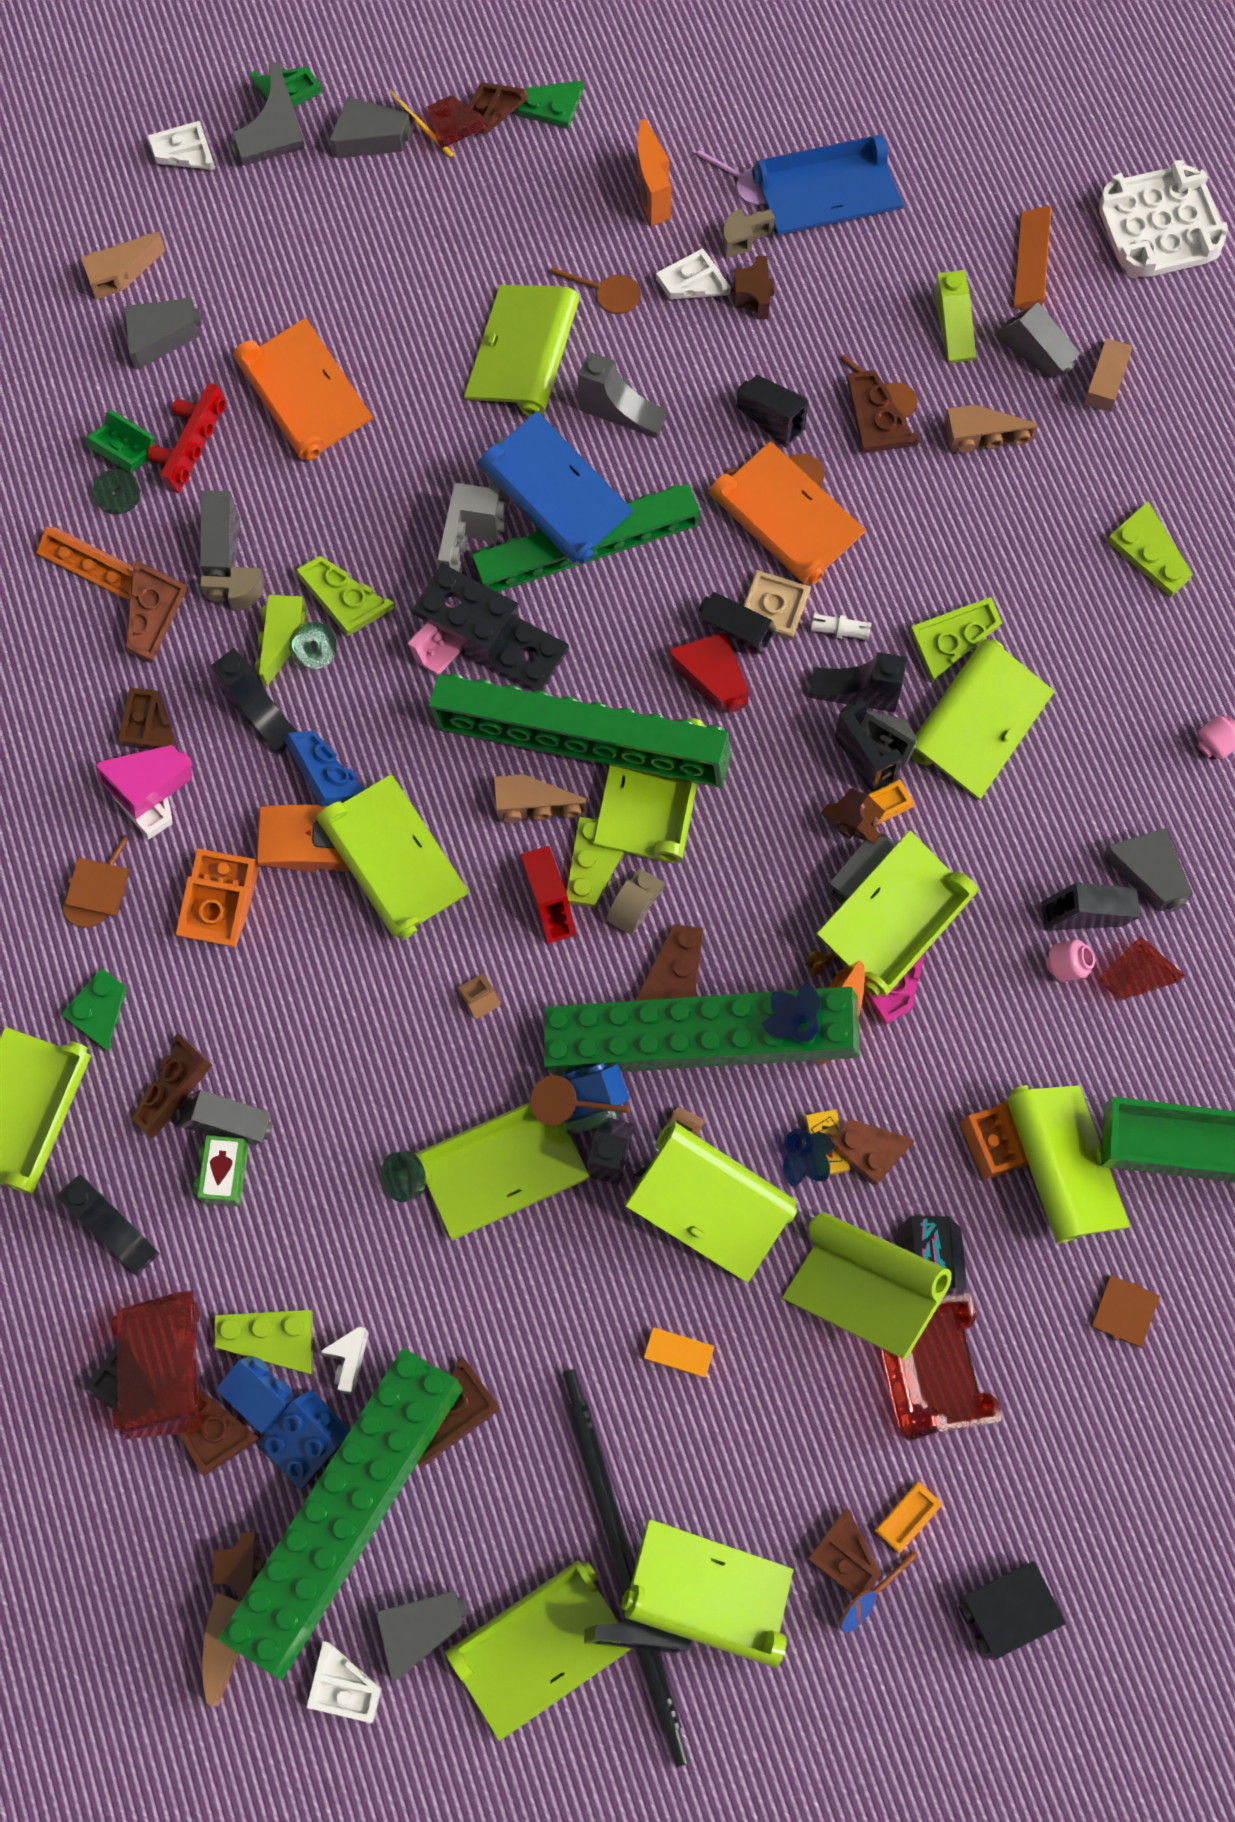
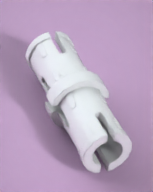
[811,613,871,641]

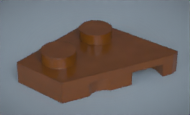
[118,687,177,750]

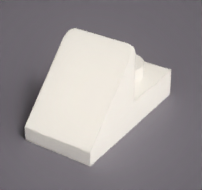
[320,1327,369,1396]

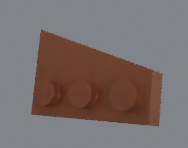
[847,370,919,453]
[125,560,189,663]
[635,924,704,1001]
[132,1032,213,1138]
[417,1356,501,1468]
[154,1374,260,1476]

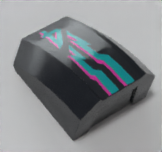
[897,1216,967,1294]

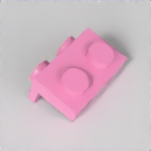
[408,603,464,675]

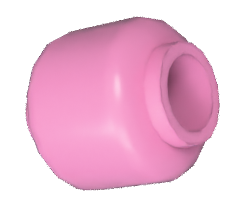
[1197,715,1235,759]
[1046,940,1095,982]

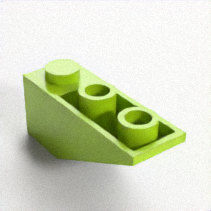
[255,595,307,687]

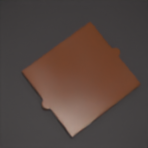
[65,857,130,917]
[1091,1275,1160,1348]

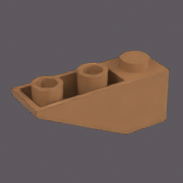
[80,231,166,300]
[944,405,1038,453]
[494,774,587,823]

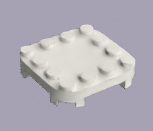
[1099,160,1228,278]

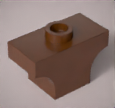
[734,256,774,320]
[820,788,885,844]
[212,1532,264,1602]

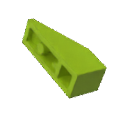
[933,270,976,363]

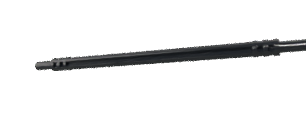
[563,1369,689,1767]

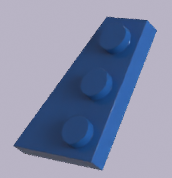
[285,731,369,806]

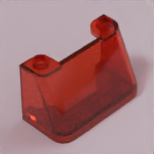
[111,1290,202,1439]
[881,1293,1002,1441]

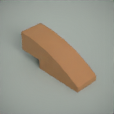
[1084,338,1133,412]
[202,1593,241,1707]

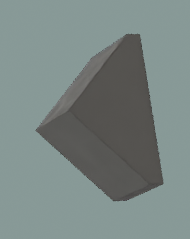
[861,711,918,767]

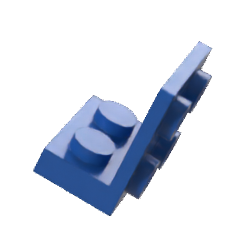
[258,1389,350,1489]

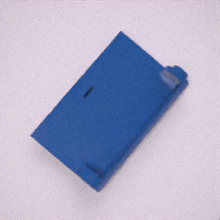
[752,134,903,235]
[477,411,633,565]

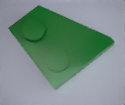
[249,67,322,108]
[517,81,584,129]
[61,968,127,1052]

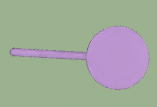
[697,150,766,206]

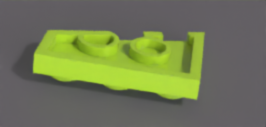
[1107,501,1193,597]
[297,556,395,637]
[909,597,1002,682]
[567,817,625,908]
[215,1310,313,1376]

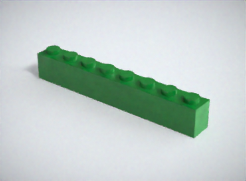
[472,483,700,592]

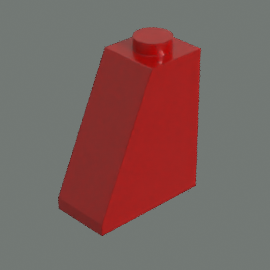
[669,632,749,713]
[520,846,576,944]

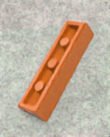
[1013,206,1051,309]
[36,527,134,601]

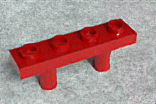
[148,383,227,493]

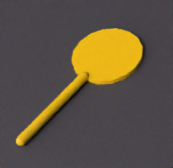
[388,89,453,157]

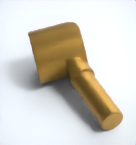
[805,951,838,975]

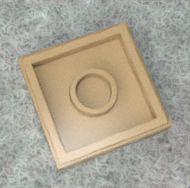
[743,570,811,640]

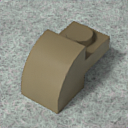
[723,208,775,259]
[200,567,265,611]
[606,868,665,936]

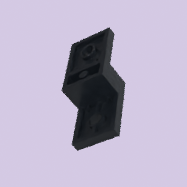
[412,563,569,692]

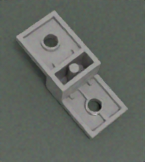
[438,437,512,573]

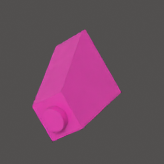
[96,745,193,819]

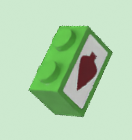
[194,1135,249,1207]

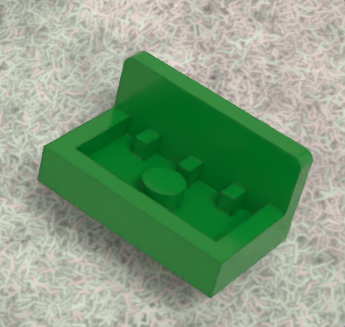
[86,410,154,473]

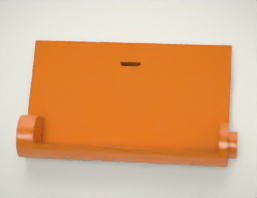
[233,317,374,460]
[709,441,866,585]

